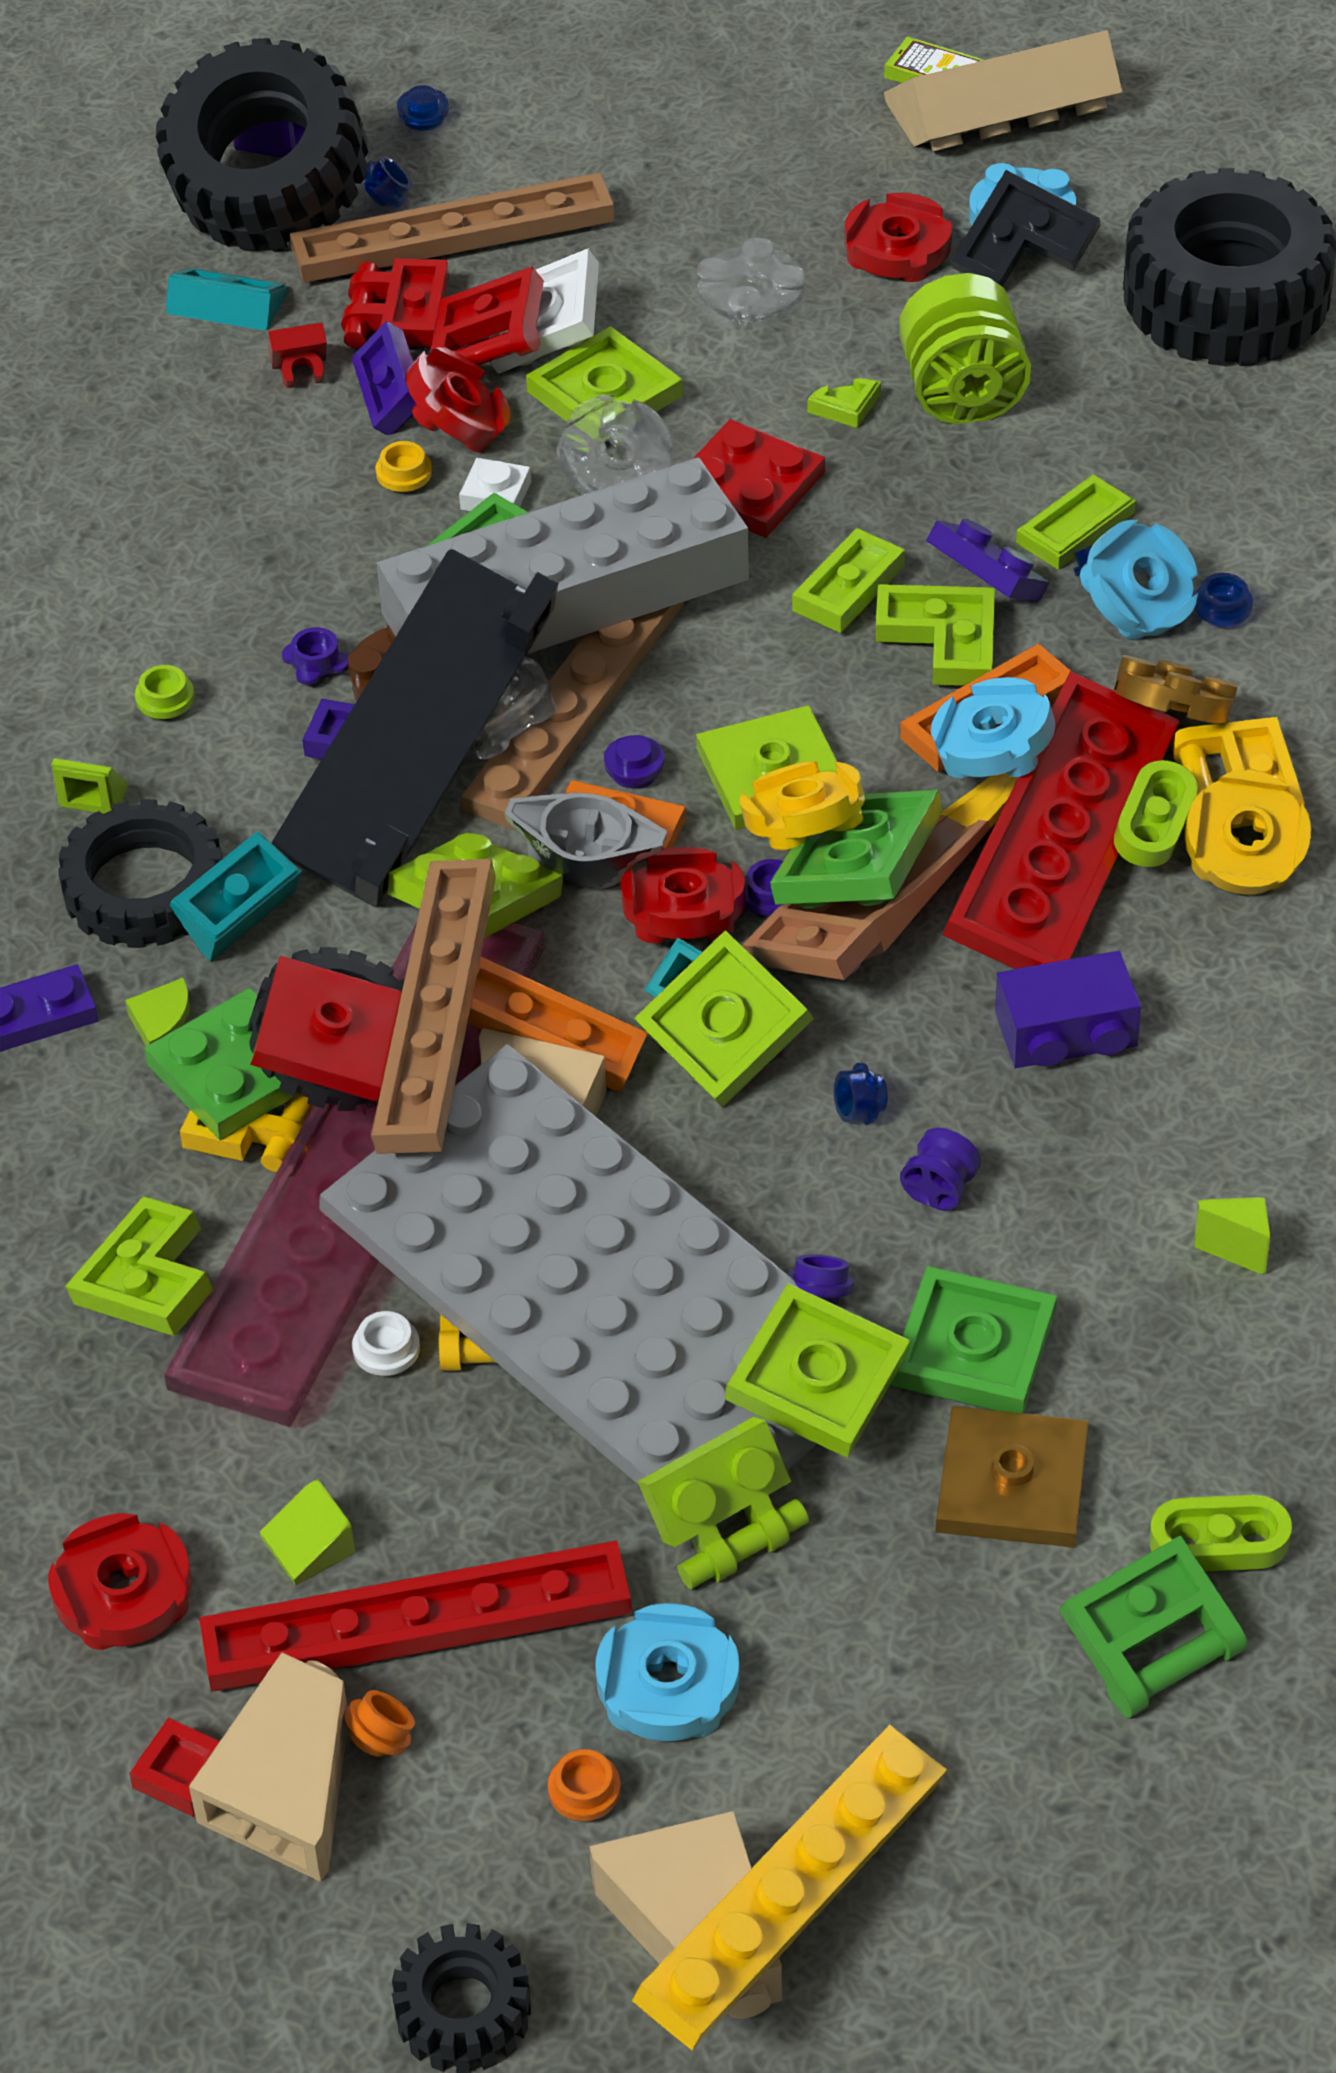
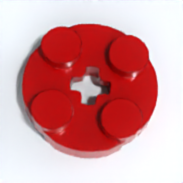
[844,193,952,283]
[406,347,511,453]
[621,847,746,943]
[48,1513,192,1650]

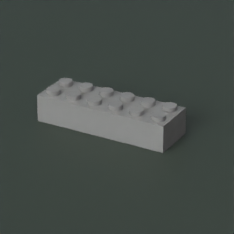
[376,457,749,654]

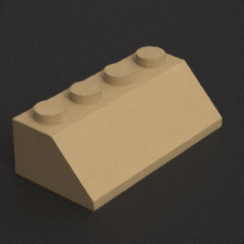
[884,30,1122,152]

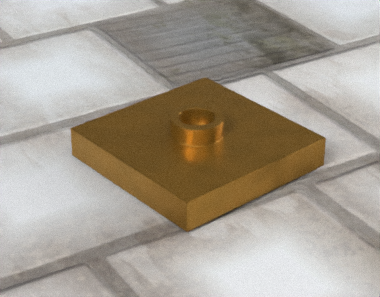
[936,1406,1088,1548]

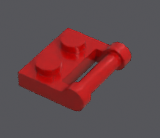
[430,266,544,366]

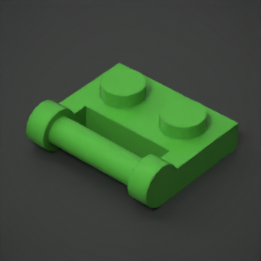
[1059,1535,1247,1718]

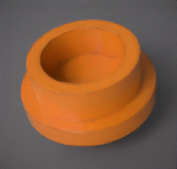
[344,1690,415,1757]
[548,1749,621,1821]

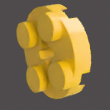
[740,761,865,850]
[1184,770,1311,895]

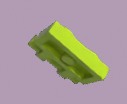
[637,1416,809,1589]

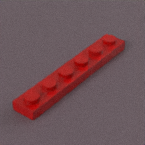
[199,1540,632,1692]

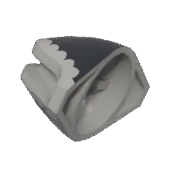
[505,792,667,889]

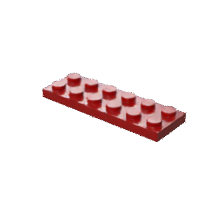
[942,671,1180,969]

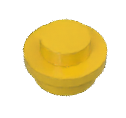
[375,441,432,492]

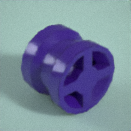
[900,1128,981,1211]

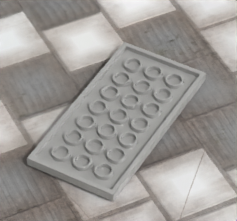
[319,1044,817,1532]

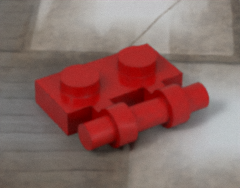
[341,258,449,348]

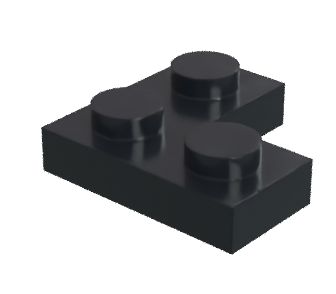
[951,170,1101,287]

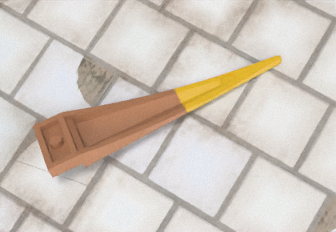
[742,774,1018,980]

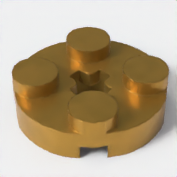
[1114,655,1238,723]

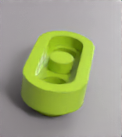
[1114,760,1198,867]
[1149,1495,1292,1571]

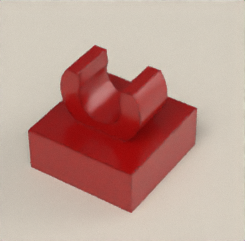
[268,322,327,388]

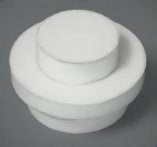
[352,1311,420,1376]

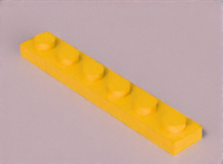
[632,1724,947,2051]

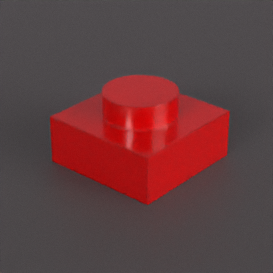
[129,1717,220,1817]

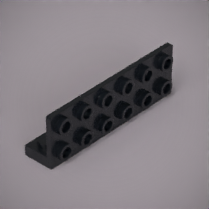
[272,549,559,907]

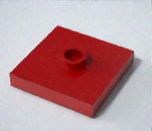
[250,955,402,1102]

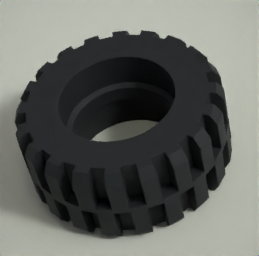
[155,38,369,251]
[1123,168,1336,366]

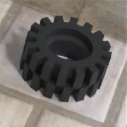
[392,1923,531,2073]

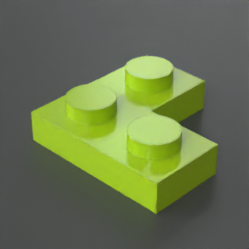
[875,584,995,686]
[65,1196,213,1337]

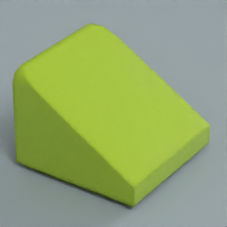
[51,758,128,814]
[1194,1197,1270,1274]
[260,1479,355,1586]

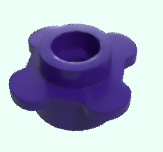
[282,627,349,685]

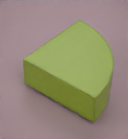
[807,378,881,428]
[125,978,190,1046]

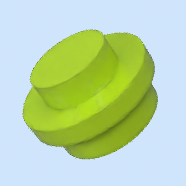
[135,665,195,719]

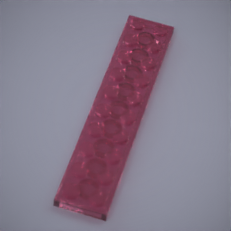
[164,923,545,1427]

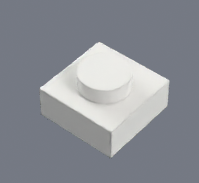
[459,458,531,511]

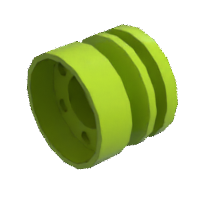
[899,273,1031,424]

